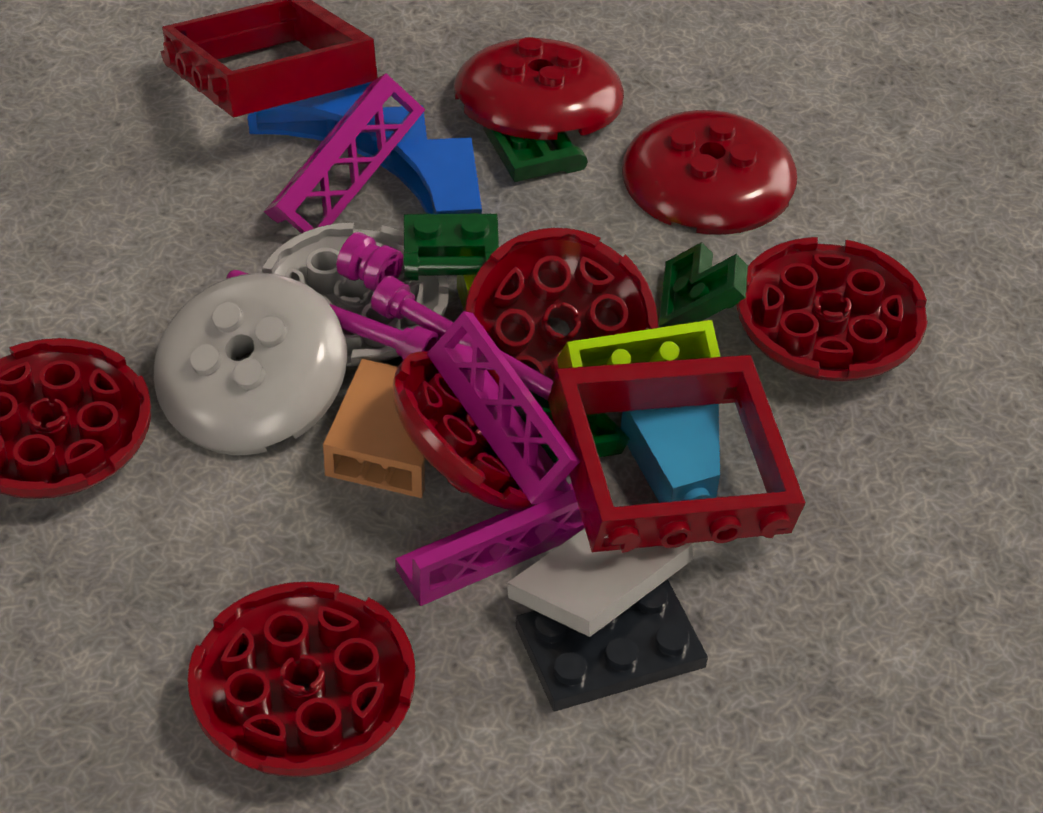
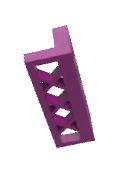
[264,73,425,234]
[427,311,581,504]
[395,483,585,606]

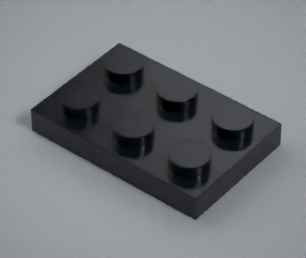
[515,579,708,712]

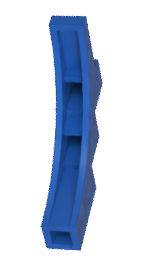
[248,82,482,214]

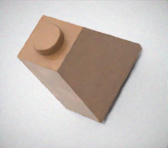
[323,359,425,498]

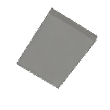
[507,528,693,637]

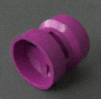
[336,232,403,292]

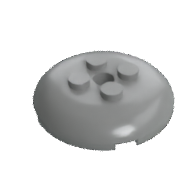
[262,222,449,367]
[153,273,347,455]

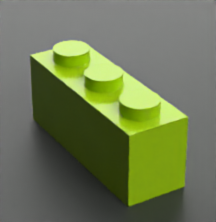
[557,320,721,368]

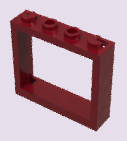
[160,0,378,118]
[548,355,806,553]

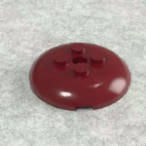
[454,37,624,140]
[622,110,797,235]
[465,228,658,386]
[737,237,928,381]
[0,338,151,499]
[393,351,537,511]
[188,582,415,777]

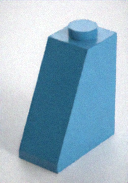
[620,404,720,503]

